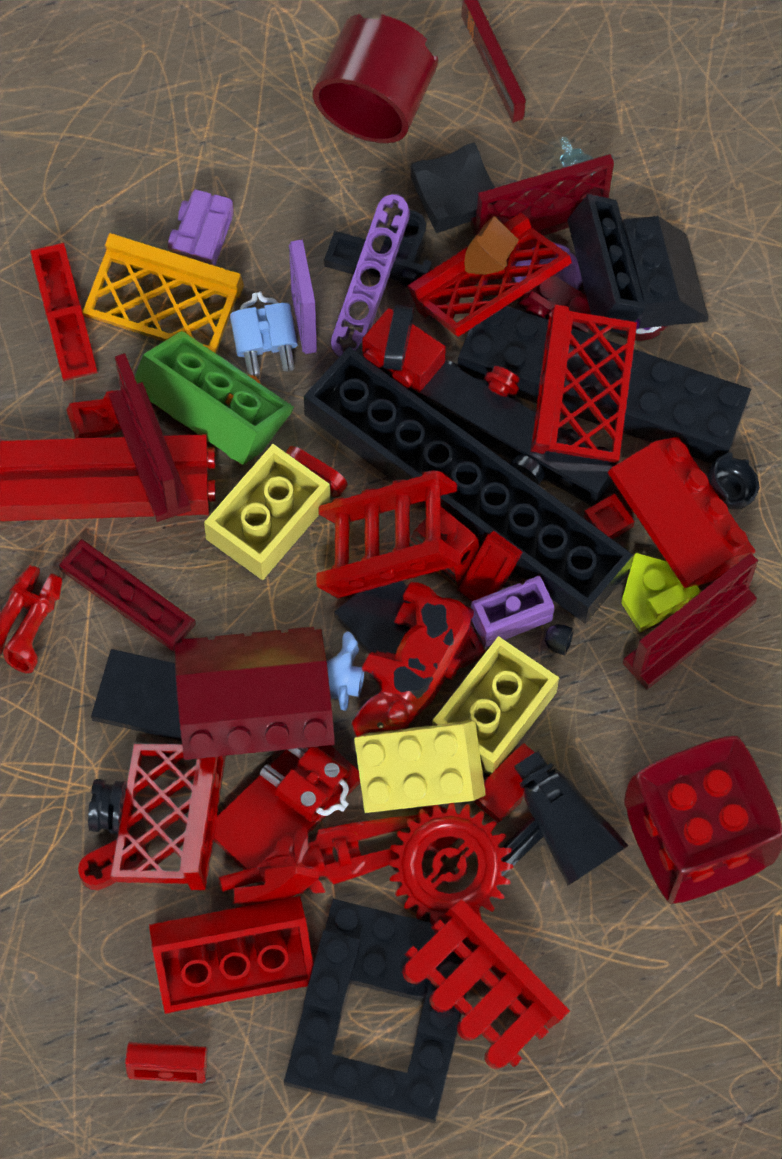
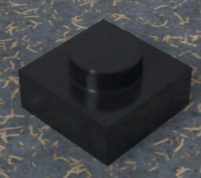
[324,231,366,275]

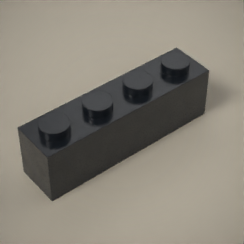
[567,194,646,334]

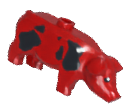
[351,582,474,737]

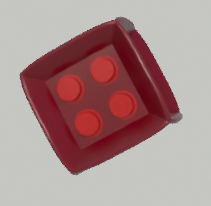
[624,735,782,904]

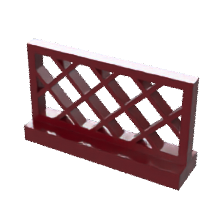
[471,154,614,236]
[108,353,191,522]
[623,553,758,690]

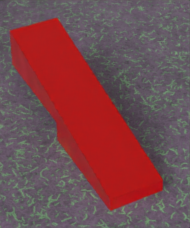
[30,243,98,381]

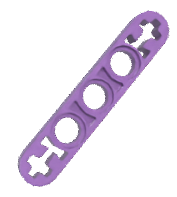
[331,194,410,357]

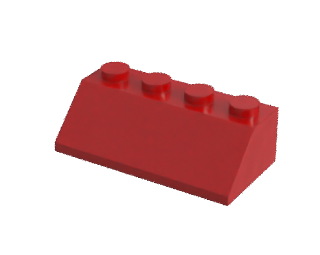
[607,437,756,588]
[149,896,314,1014]

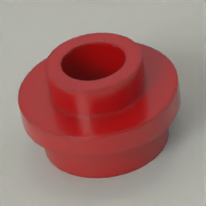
[485,366,520,397]

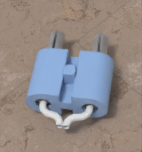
[230,292,298,377]

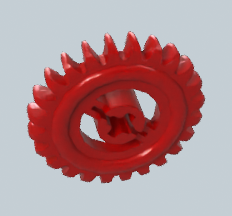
[388,803,514,925]

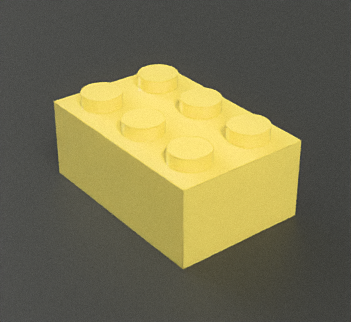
[204,444,330,580]
[432,636,559,776]
[354,720,486,813]

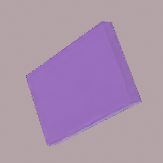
[289,240,317,354]

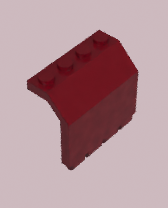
[175,626,335,760]

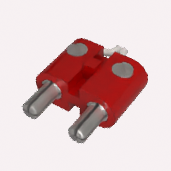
[260,746,351,822]

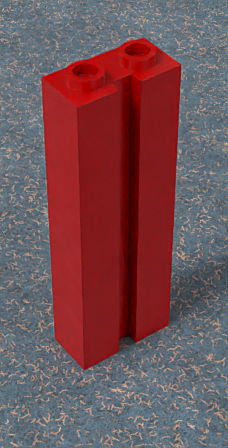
[0,434,216,521]

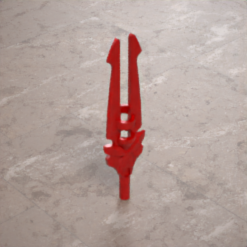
[218,805,458,894]

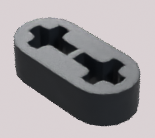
[383,304,414,371]

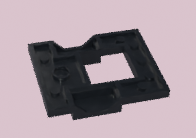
[284,899,473,1124]

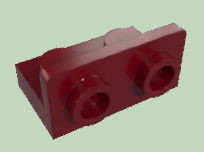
[517,275,591,333]

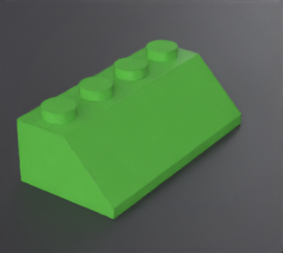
[135,331,294,465]

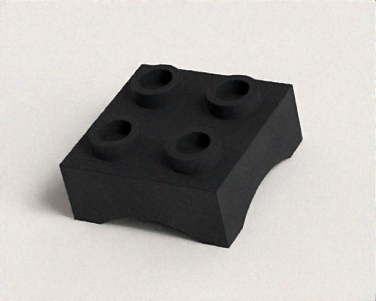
[410,142,499,234]

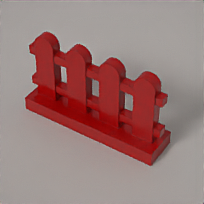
[402,899,570,1069]

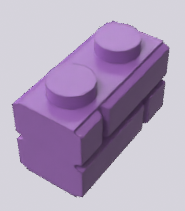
[168,190,234,266]
[471,576,554,647]

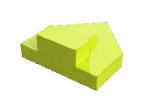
[621,553,701,632]

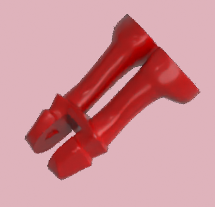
[0,565,62,673]

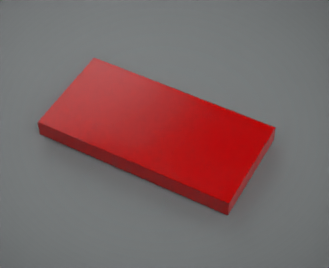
[213,745,360,883]

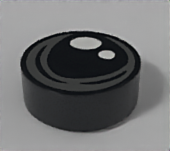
[510,455,545,485]

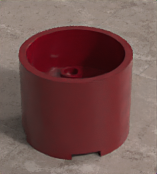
[312,14,438,143]

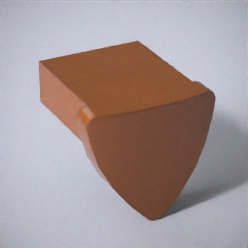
[465,216,519,274]

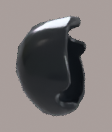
[706,452,760,510]

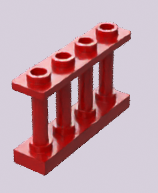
[316,471,459,598]

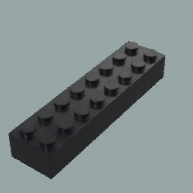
[458,298,751,464]

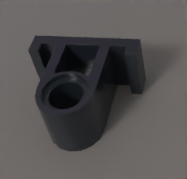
[361,210,432,287]

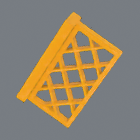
[82,233,244,353]

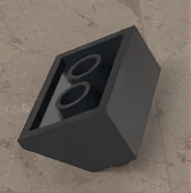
[623,216,709,329]

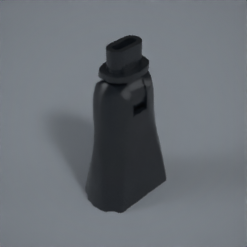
[514,750,629,886]

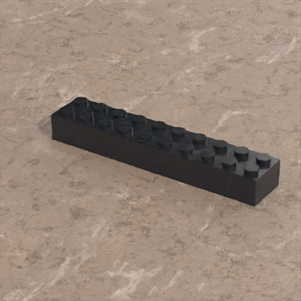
[304,347,633,624]

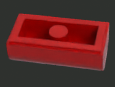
[125,1042,207,1083]

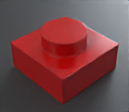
[584,493,635,539]

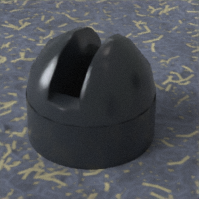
[545,624,574,656]

